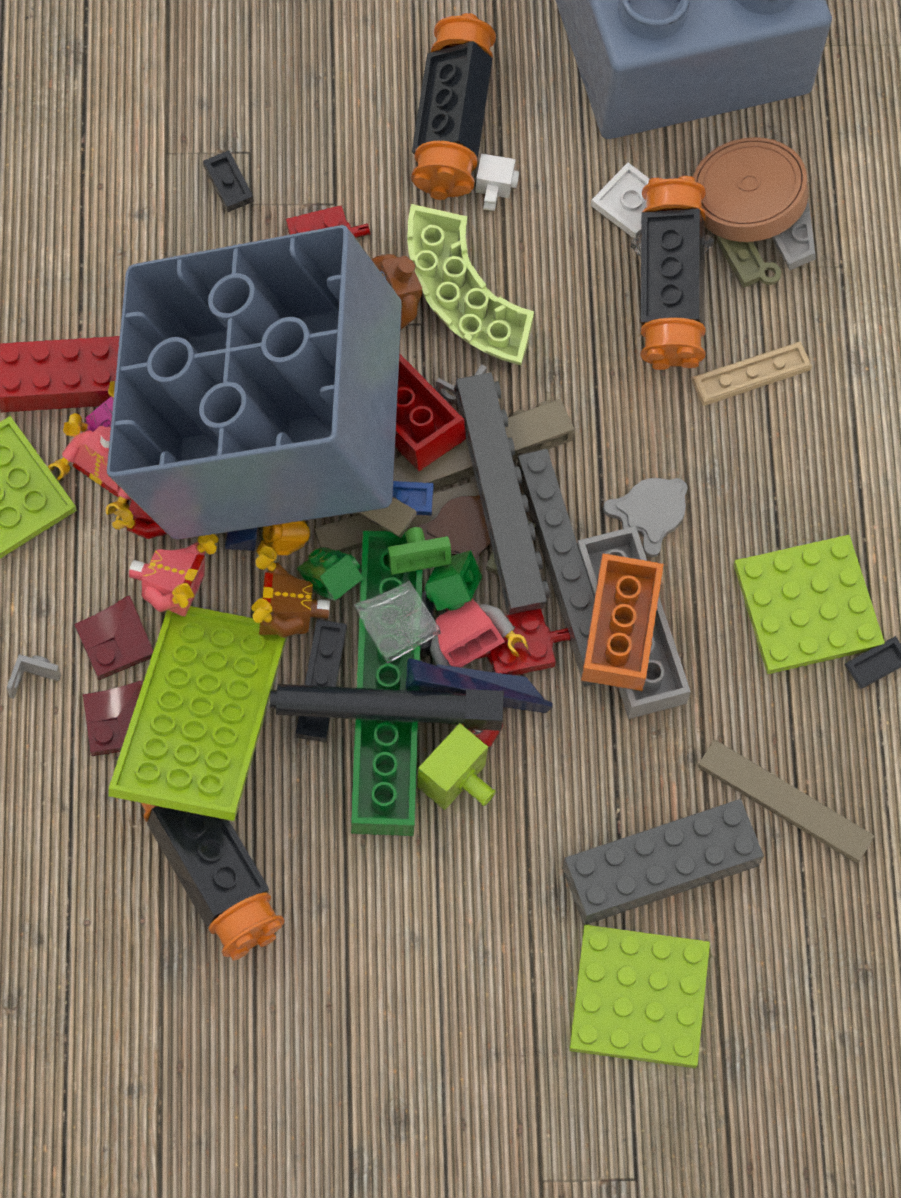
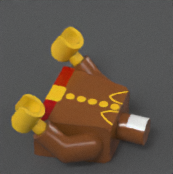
[251,546,330,638]

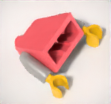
[430,599,528,668]

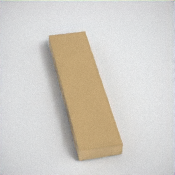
[692,341,812,406]

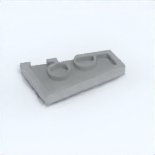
[771,199,816,271]

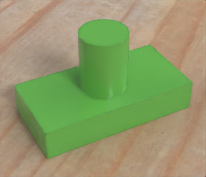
[388,527,451,575]

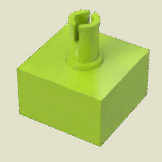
[417,723,496,810]

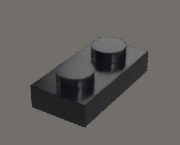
[203,150,254,213]

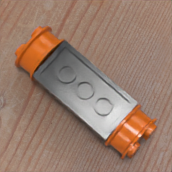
[411,13,496,200]
[640,176,706,370]
[141,803,285,961]

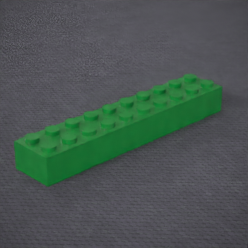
[351,530,423,836]

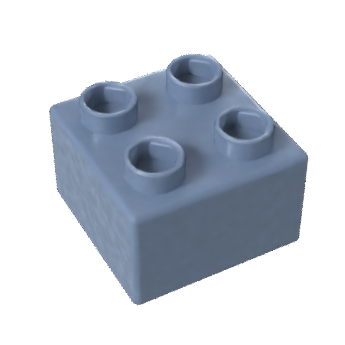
[555,0,832,139]
[107,225,402,540]

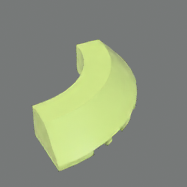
[407,204,534,365]

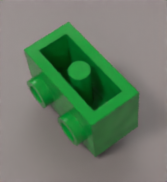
[297,547,364,601]
[425,550,482,611]

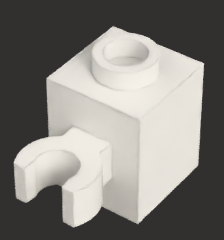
[475,153,519,211]

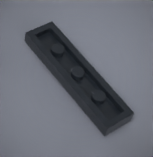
[296,619,347,742]

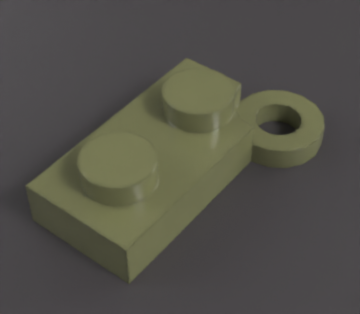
[716,236,782,288]

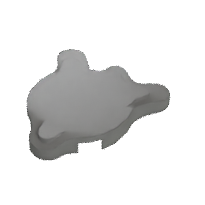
[603,478,688,557]

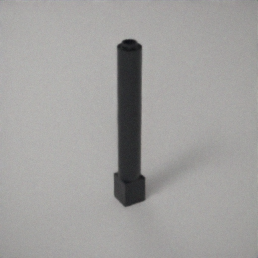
[270,684,504,731]

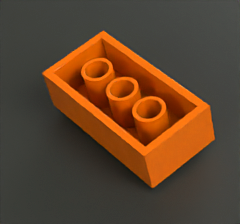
[581,553,664,691]

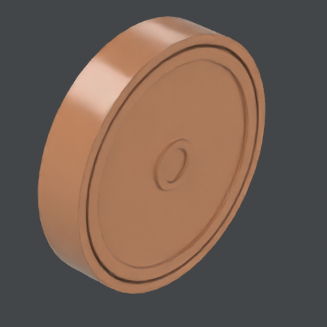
[693,137,809,242]

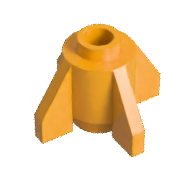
[256,520,310,556]

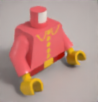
[48,426,131,520]
[129,534,219,617]

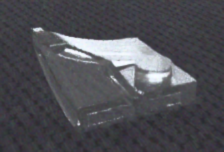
[354,581,441,664]

